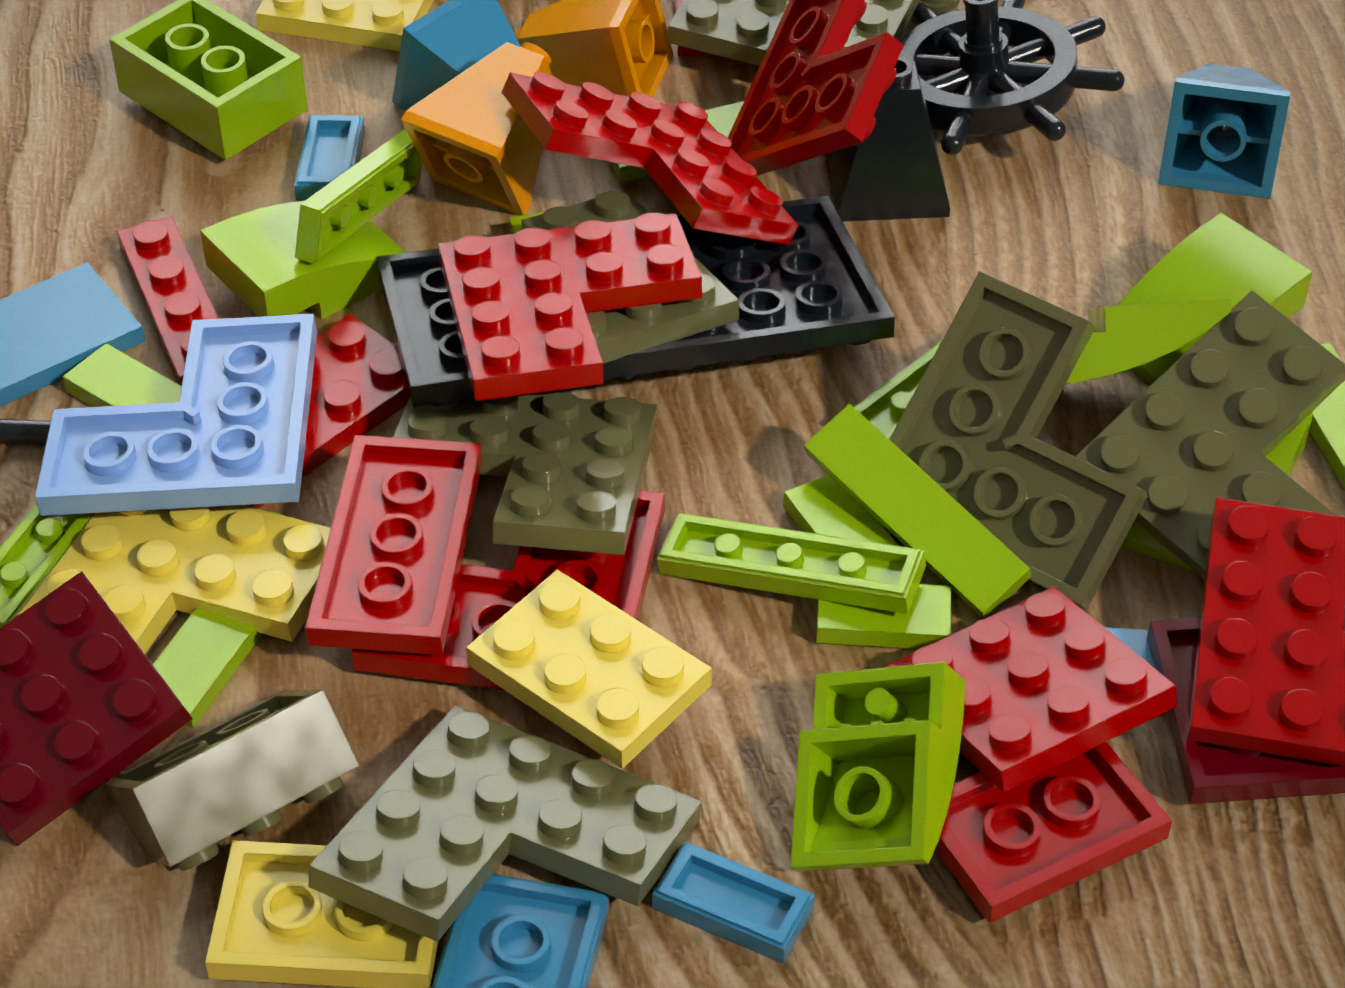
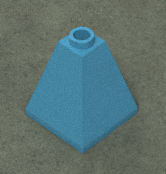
[392,0,521,110]
[1158,63,1290,199]

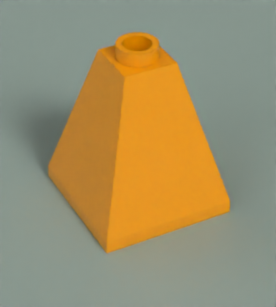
[514,0,674,98]
[401,42,553,215]

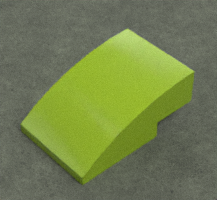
[200,201,406,320]
[1118,213,1313,384]
[1066,299,1232,383]
[790,662,966,872]

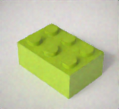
[109,0,308,160]

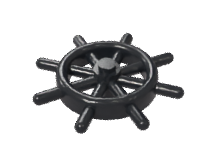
[899,0,1125,155]

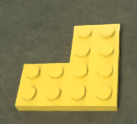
[18,505,331,654]

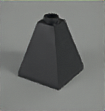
[826,56,950,222]

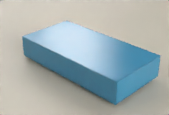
[294,115,365,201]
[652,841,815,964]

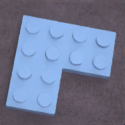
[35,314,317,516]

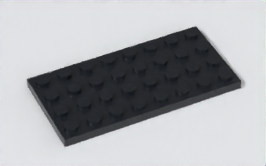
[376,196,895,407]

